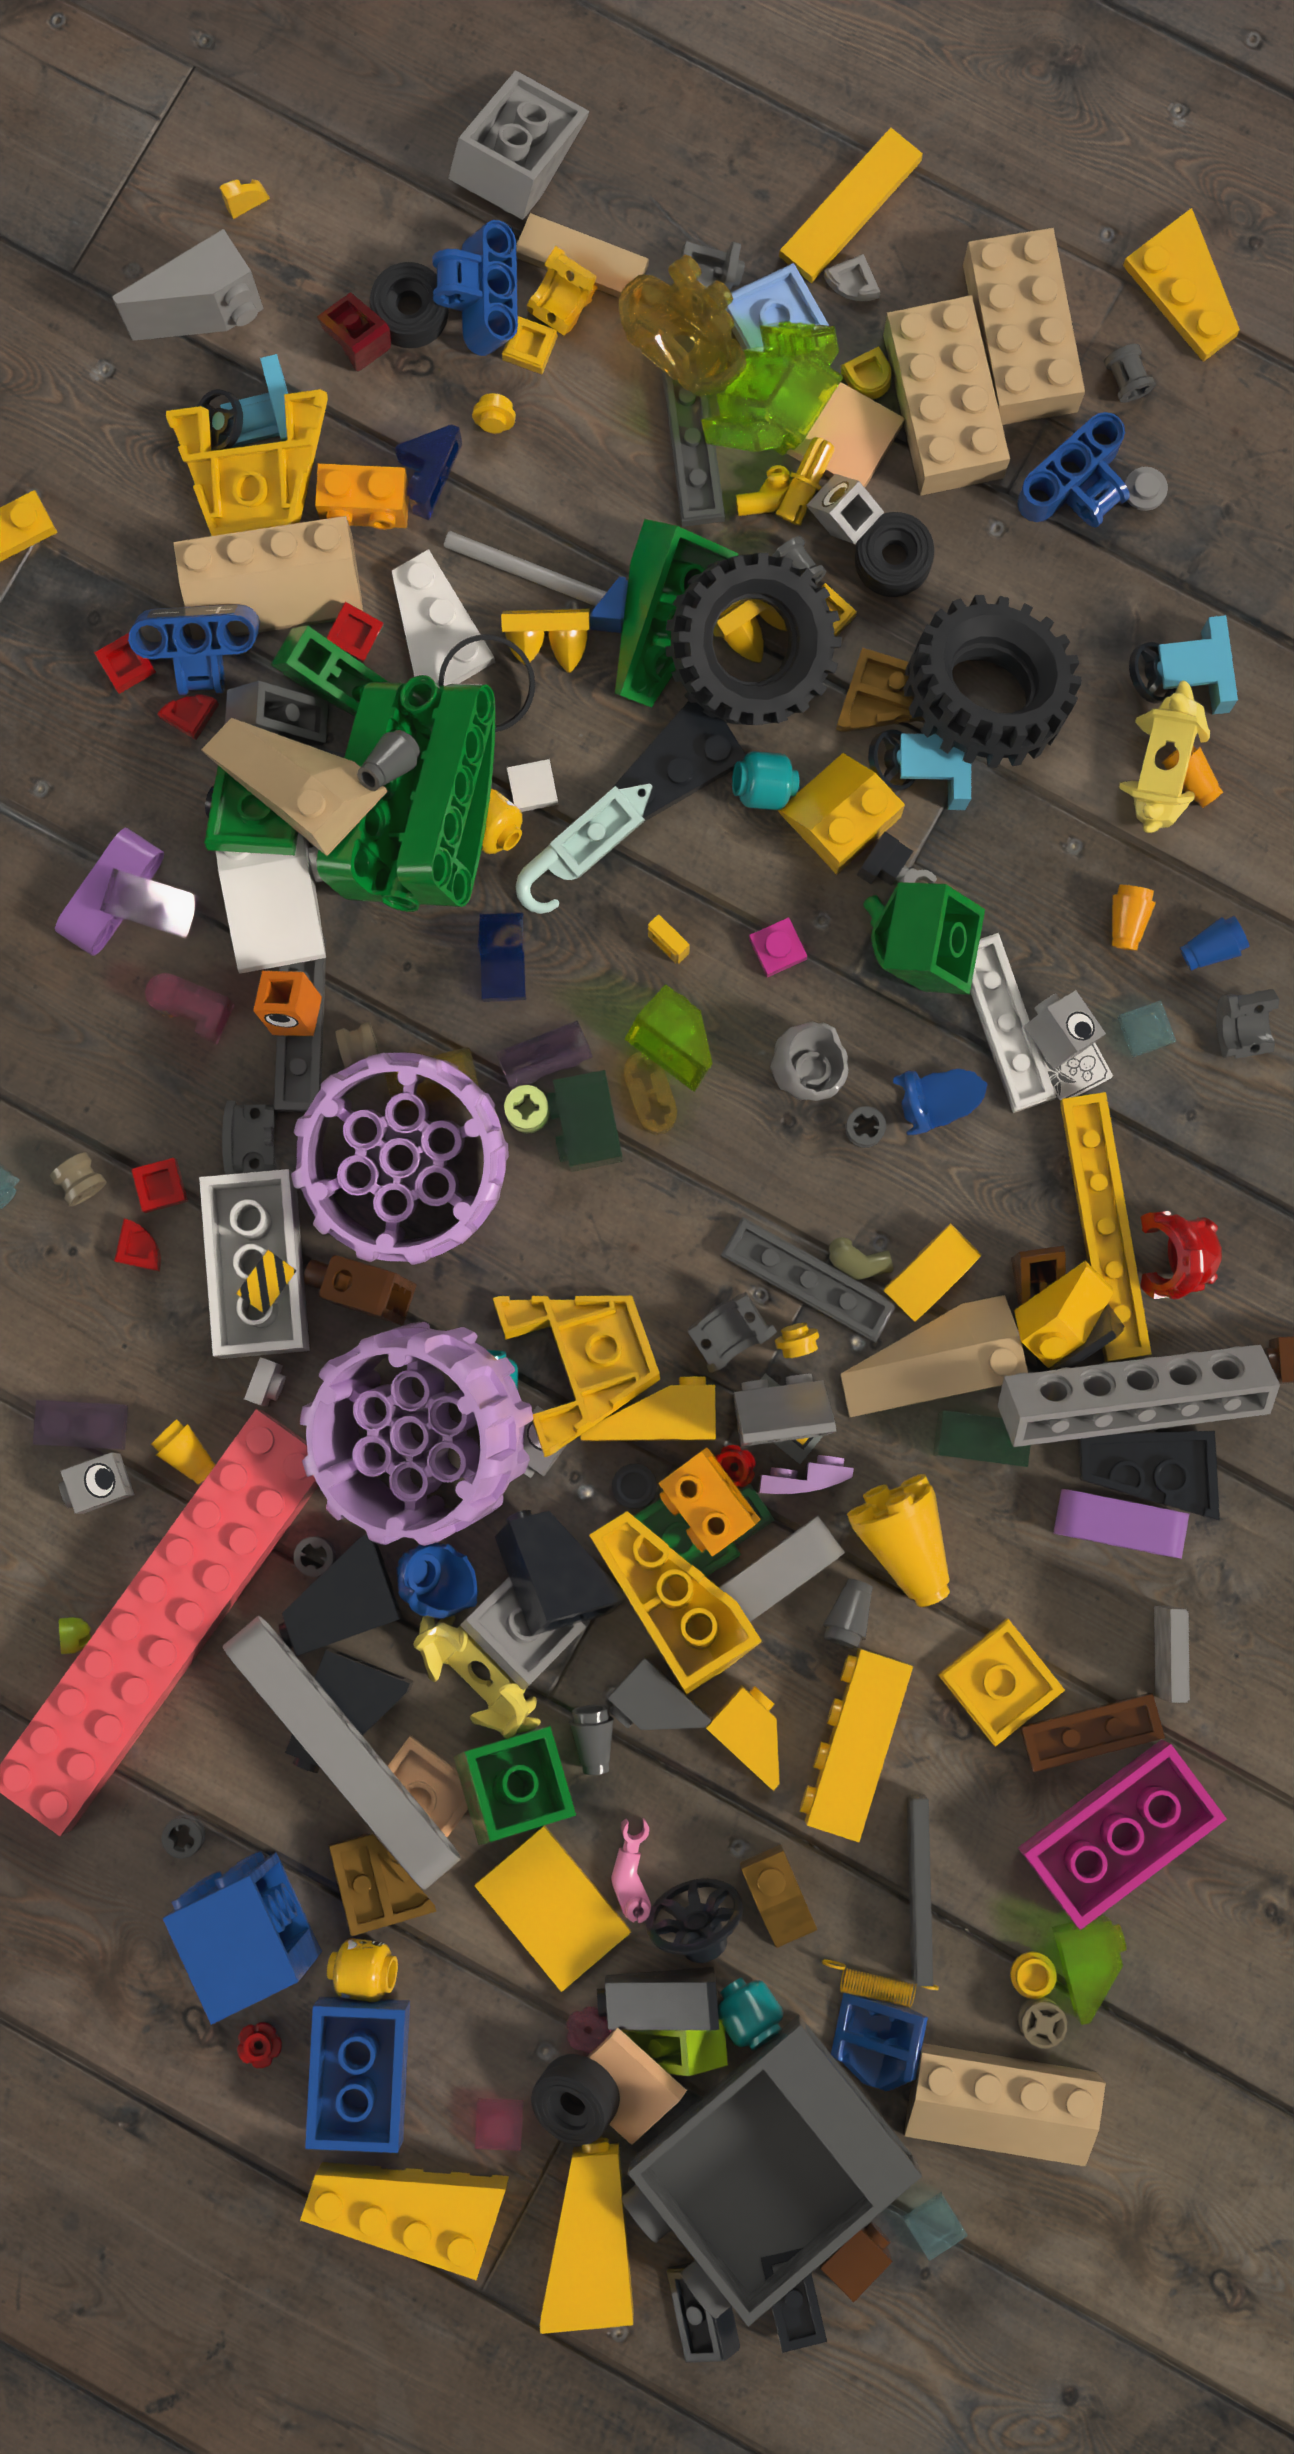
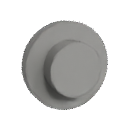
[1125,467,1168,511]

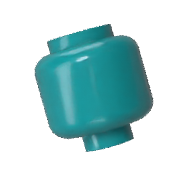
[732,751,799,810]
[718,1977,784,2051]

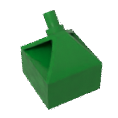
[863,882,985,995]

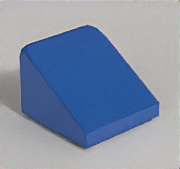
[589,576,628,633]

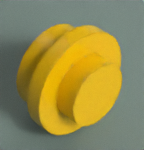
[472,393,516,434]
[775,1323,819,1358]
[1010,1951,1057,1999]

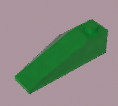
[615,519,739,707]

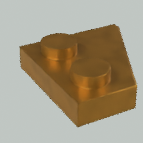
[836,647,924,732]
[328,1833,436,1936]

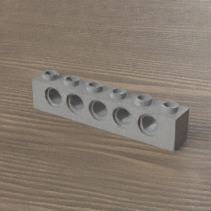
[998,1345,1280,1447]

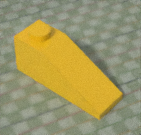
[581,1376,716,1441]

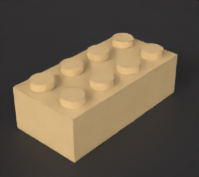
[963,228,1085,425]
[883,295,1010,496]

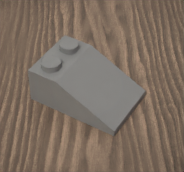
[448,70,589,220]
[112,229,264,341]
[733,1374,836,1447]

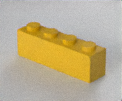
[800,1648,913,1842]

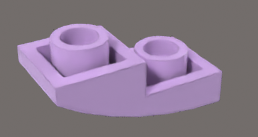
[758,1455,854,1494]

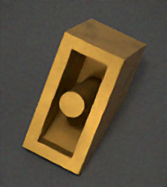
[740,1845,818,1948]

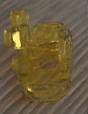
[619,254,747,397]

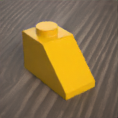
[1014,1261,1114,1368]
[706,1685,780,1791]

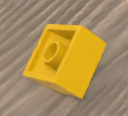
[778,753,905,875]

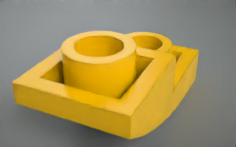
[884,1223,982,1322]

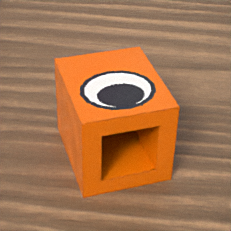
[253,971,322,1036]

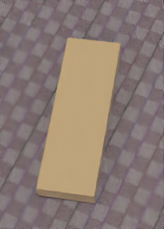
[516,213,649,303]

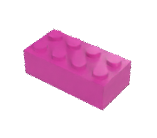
[1018,1739,1227,1930]

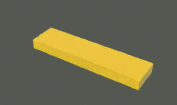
[779,127,923,284]

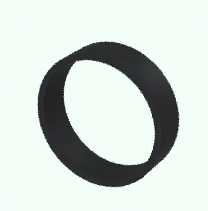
[439,634,535,732]

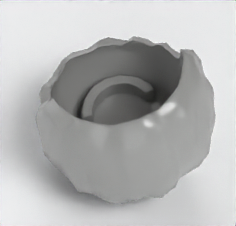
[770,1021,849,1101]

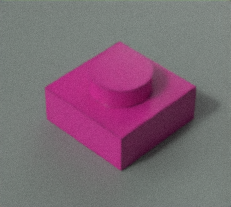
[749,917,808,978]

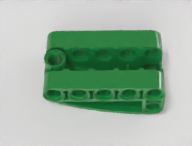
[316,675,495,912]

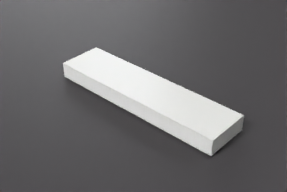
[970,933,1056,1113]

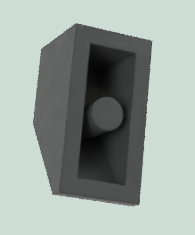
[225,681,329,745]
[608,1656,712,1730]

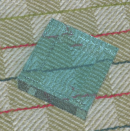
[1117,1001,1176,1058]
[903,2192,968,2261]

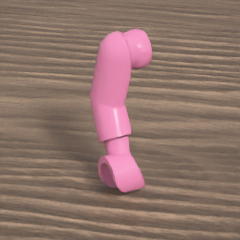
[611,1818,651,1923]

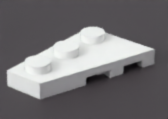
[392,549,495,686]

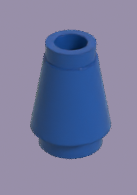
[1180,916,1250,971]

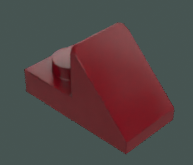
[317,292,391,372]

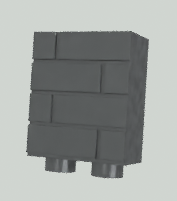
[621,2014,922,2327]

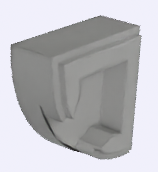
[823,254,880,301]

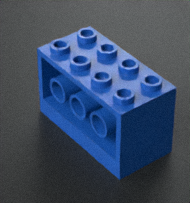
[162,1851,322,2025]

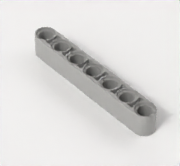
[223,1615,461,1890]

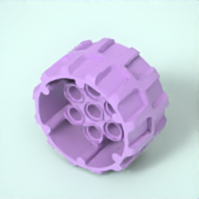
[291,1052,509,1265]
[300,1322,533,1546]

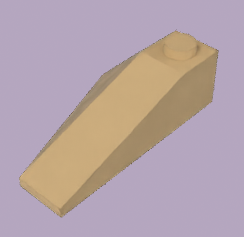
[201,718,388,856]
[840,1295,1028,1418]

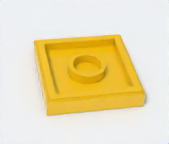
[937,1618,1065,1747]

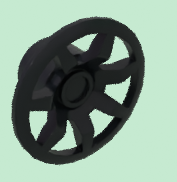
[646,1878,743,1963]

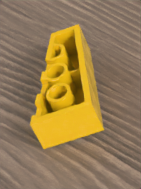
[300,2162,509,2280]

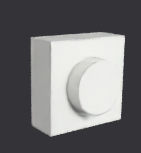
[244,1357,285,1407]

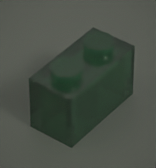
[547,1070,623,1172]
[933,1410,1031,1468]

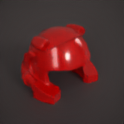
[1140,1211,1222,1300]

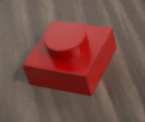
[327,602,384,663]
[94,633,156,694]
[131,1158,188,1213]

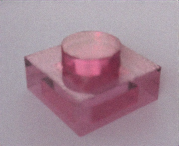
[475,2098,524,2151]

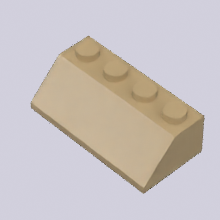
[174,516,364,640]
[904,2043,1106,2166]

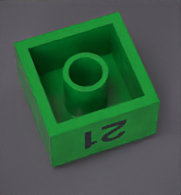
[453,1726,576,1845]

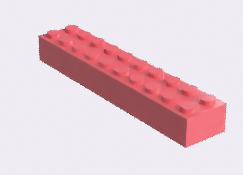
[0,1409,318,1836]

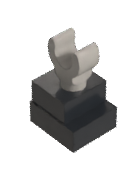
[857,831,937,885]

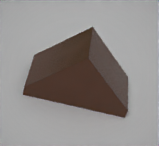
[1011,1245,1066,1306]

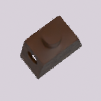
[304,1255,417,1326]

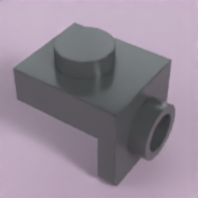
[675,241,745,300]

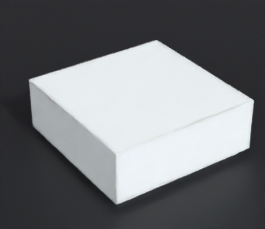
[507,759,558,812]

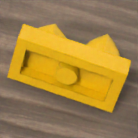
[713,598,787,663]
[501,609,590,673]

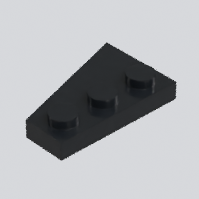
[613,701,746,823]
[1078,1430,1220,1521]

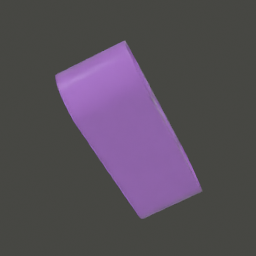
[55,827,164,956]
[1053,1489,1190,1559]

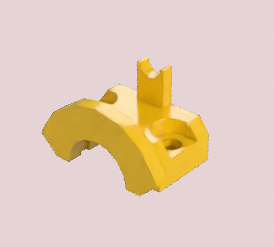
[527,246,598,336]

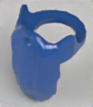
[893,1069,988,1135]

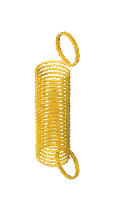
[822,1960,939,2008]

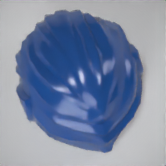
[396,1542,478,1618]

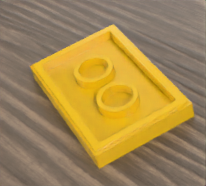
[474,1825,631,1992]

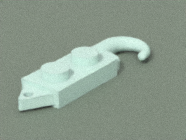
[515,784,653,914]

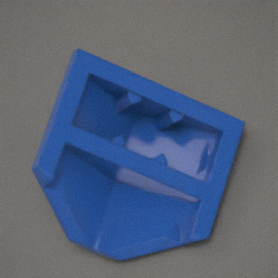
[831,1992,928,2091]

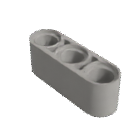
[719,1516,845,1622]

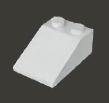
[216,833,326,974]

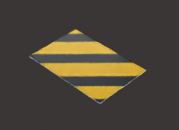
[236,1250,297,1314]

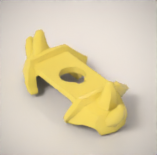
[1119,680,1210,833]
[413,1615,541,1739]

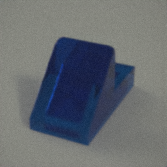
[395,424,462,520]
[478,913,526,1002]

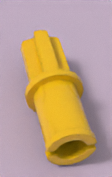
[776,437,834,526]

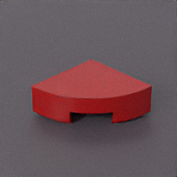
[157,694,219,740]
[114,1218,161,1272]

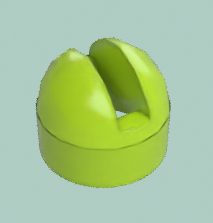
[59,1617,91,1655]

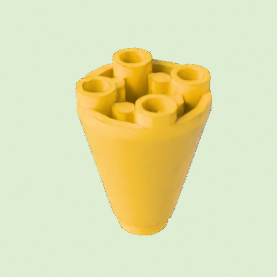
[847,1474,950,1607]

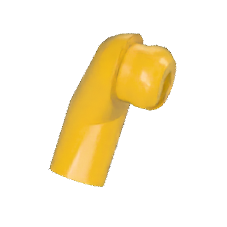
[736,465,792,516]

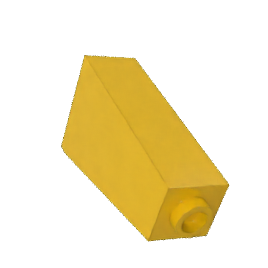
[540,2138,634,2334]

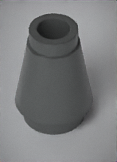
[357,730,420,791]
[823,1579,873,1649]
[569,1705,614,1775]

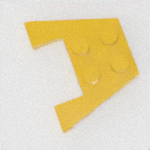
[166,389,328,536]
[493,1296,660,1457]

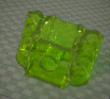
[701,321,843,456]

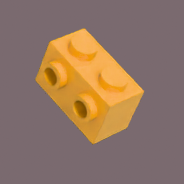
[315,464,410,530]
[658,1448,761,1557]

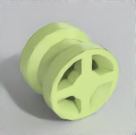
[504,1085,550,1133]

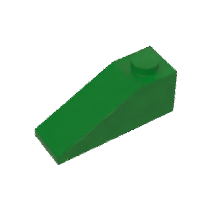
[271,625,388,717]

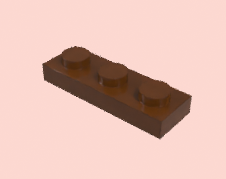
[1020,1693,1165,1772]

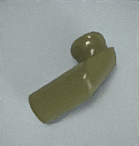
[829,1237,894,1280]

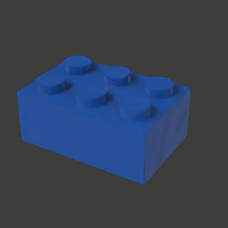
[305,1997,410,2153]

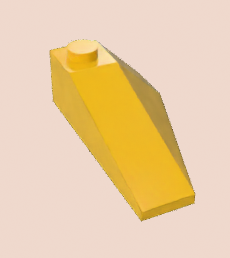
[589,1511,762,1695]

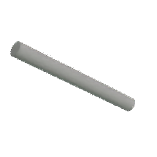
[444,531,607,606]

